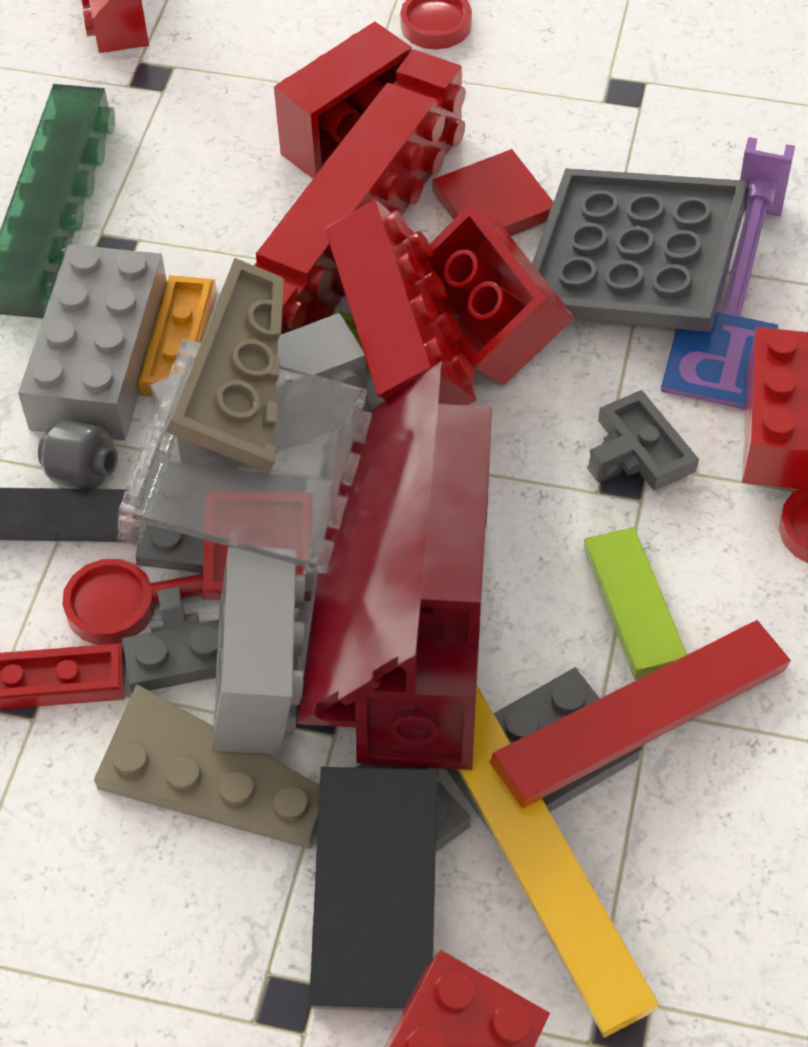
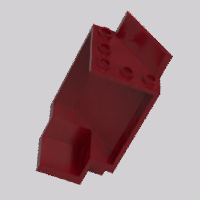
[297,361,492,770]

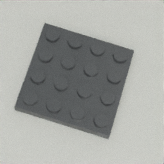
[532,168,748,332]

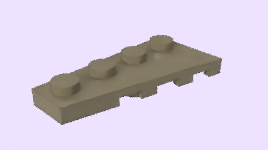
[166,258,284,473]
[94,684,320,849]

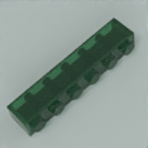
[0,84,115,319]

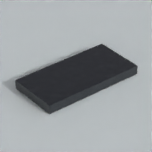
[309,767,438,1011]

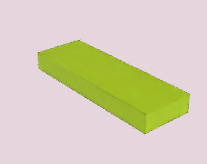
[583,527,687,680]

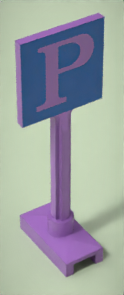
[661,137,795,409]

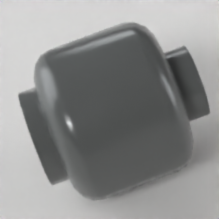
[38,419,118,489]

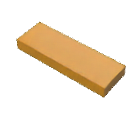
[138,275,217,397]

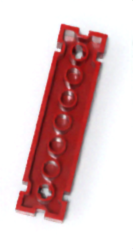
[254,49,466,335]

